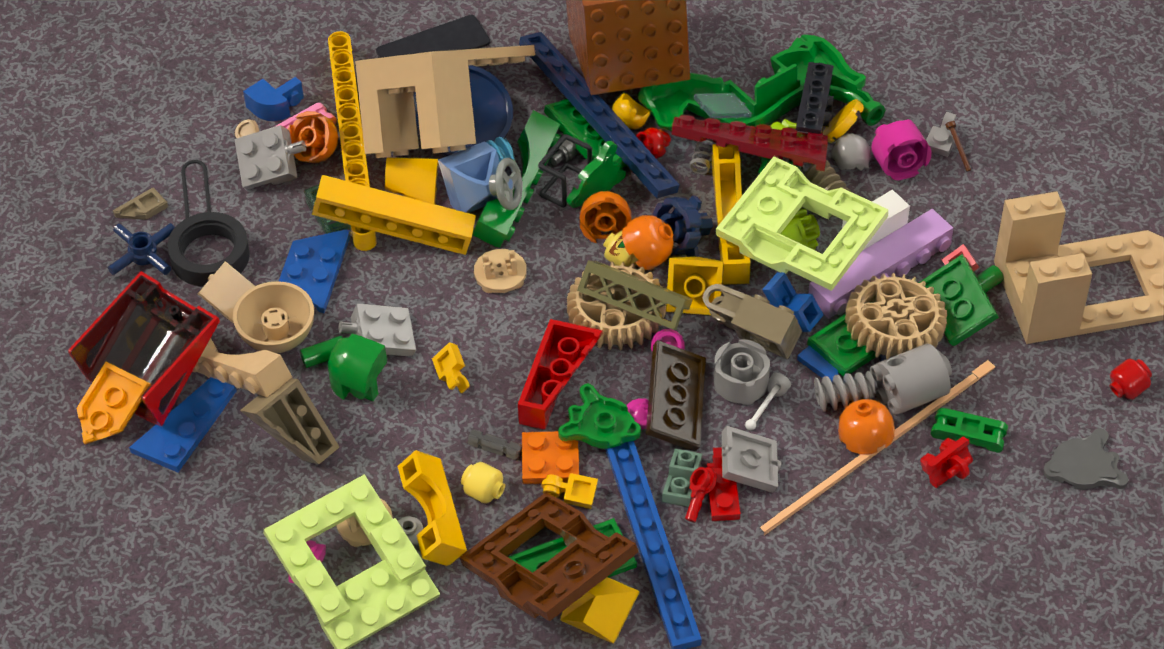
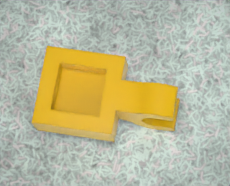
[432,342,469,393]

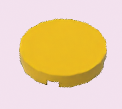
[823,99,864,143]

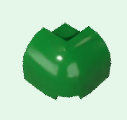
[328,334,387,401]

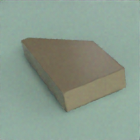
[113,188,168,220]

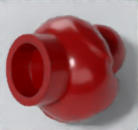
[636,127,671,159]

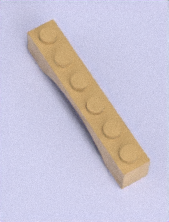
[170,325,292,397]

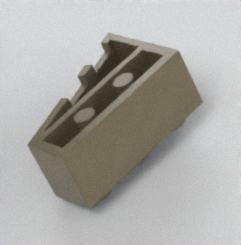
[240,378,339,464]

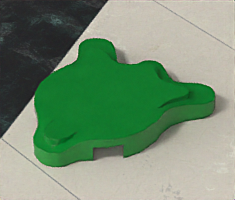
[566,141,626,208]
[558,383,641,449]

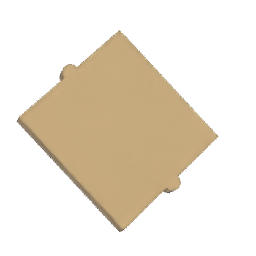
[198,261,255,323]

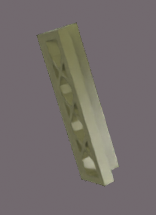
[577,260,693,330]

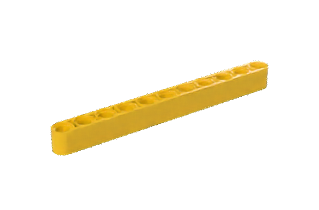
[328,31,377,251]

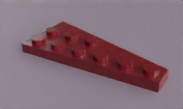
[671,115,828,172]

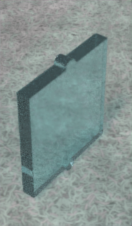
[694,93,752,118]

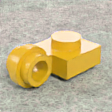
[541,473,598,509]

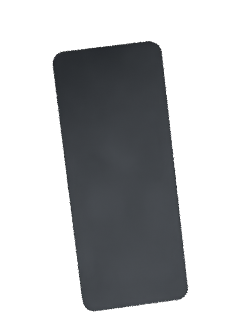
[376,15,490,58]

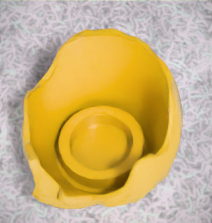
[612,93,650,130]

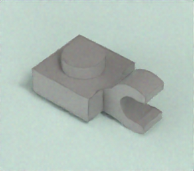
[926,112,956,157]

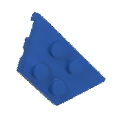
[279,230,351,313]

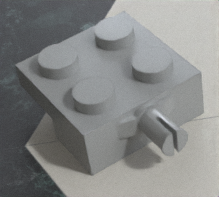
[234,125,306,189]
[339,304,416,356]

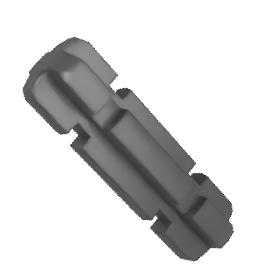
[468,429,522,460]

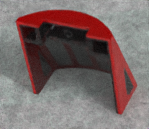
[68,271,220,426]

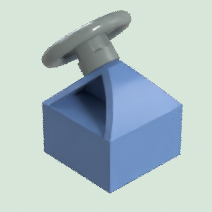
[438,141,523,213]

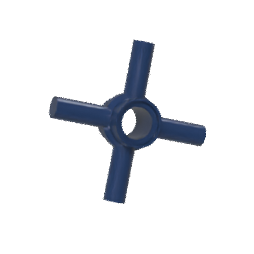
[107,223,175,275]

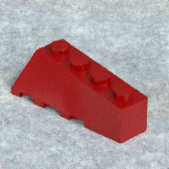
[518,319,603,430]

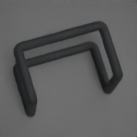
[538,134,592,208]

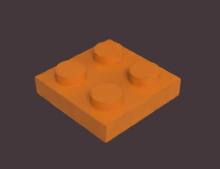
[522,431,579,484]

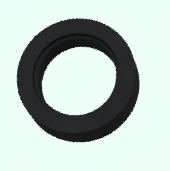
[167,212,250,287]

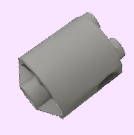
[870,343,952,416]

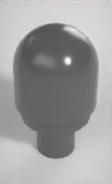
[549,140,579,166]

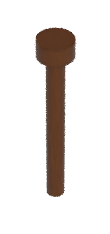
[945,121,971,171]

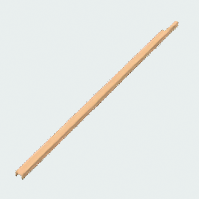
[760,360,995,536]

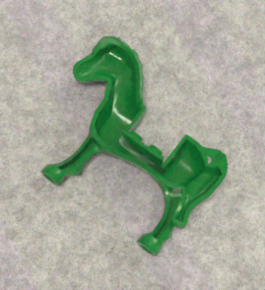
[637,35,886,174]

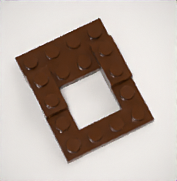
[459,492,638,621]

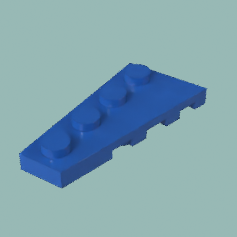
[129,377,237,472]

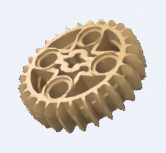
[567,261,666,350]
[845,272,947,359]

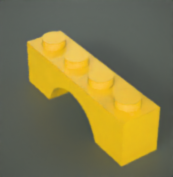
[397,450,467,566]

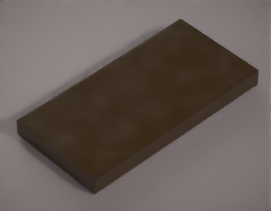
[646,340,706,451]

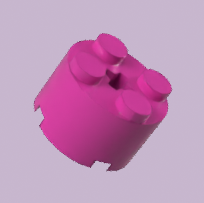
[871,119,932,181]

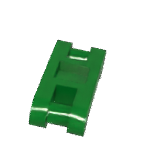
[931,408,1008,453]

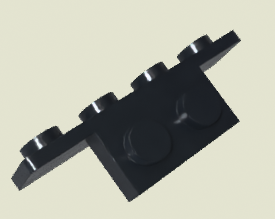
[796,62,834,134]

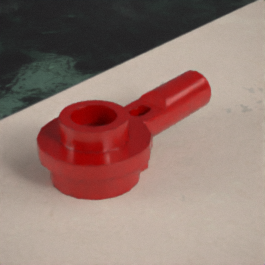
[685,467,717,523]

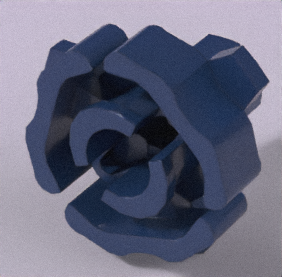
[652,196,713,257]

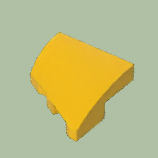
[385,157,439,204]

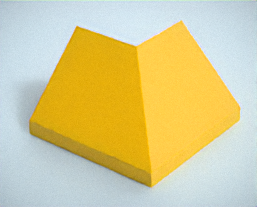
[666,257,723,316]
[560,577,639,644]

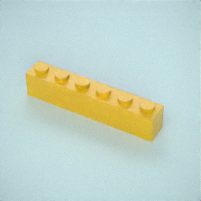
[312,175,476,255]

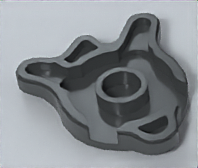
[1043,428,1128,490]

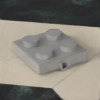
[722,426,781,493]

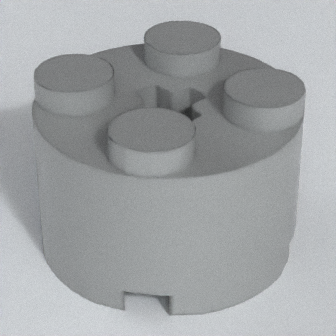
[714,339,770,405]

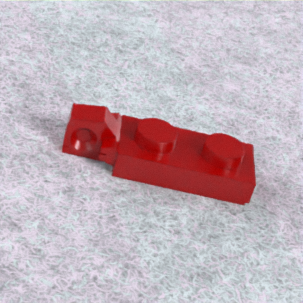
[707,447,741,521]

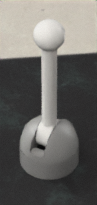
[745,372,791,430]

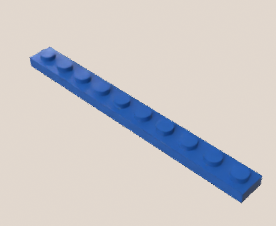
[605,441,702,649]

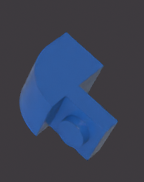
[243,77,304,121]
[762,272,824,332]

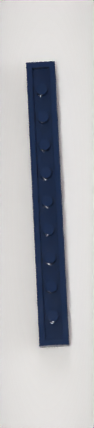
[519,32,680,199]

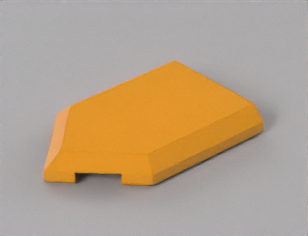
[77,362,151,444]

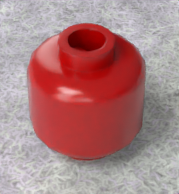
[1109,359,1152,400]

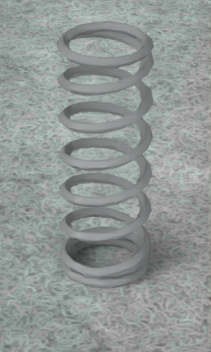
[690,139,716,174]

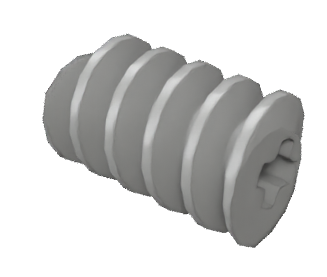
[814,371,875,412]

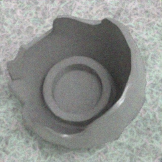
[831,133,871,171]

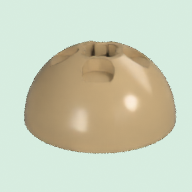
[233,282,314,353]

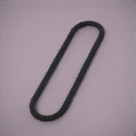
[181,160,211,218]

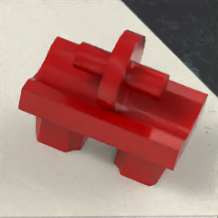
[920,437,973,488]

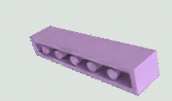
[809,209,953,319]

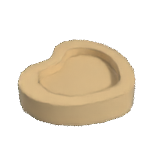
[235,119,259,138]

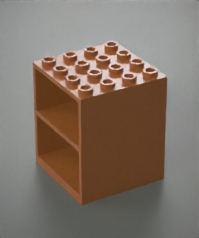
[566,0,690,95]

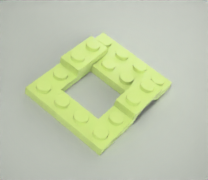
[716,157,888,291]
[263,474,440,649]

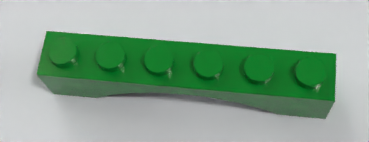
[472,110,561,248]

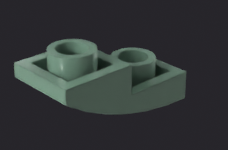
[662,449,702,507]

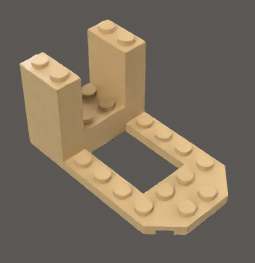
[355,45,535,158]
[994,192,1164,344]

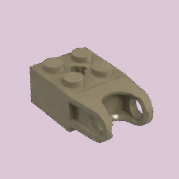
[703,284,802,360]

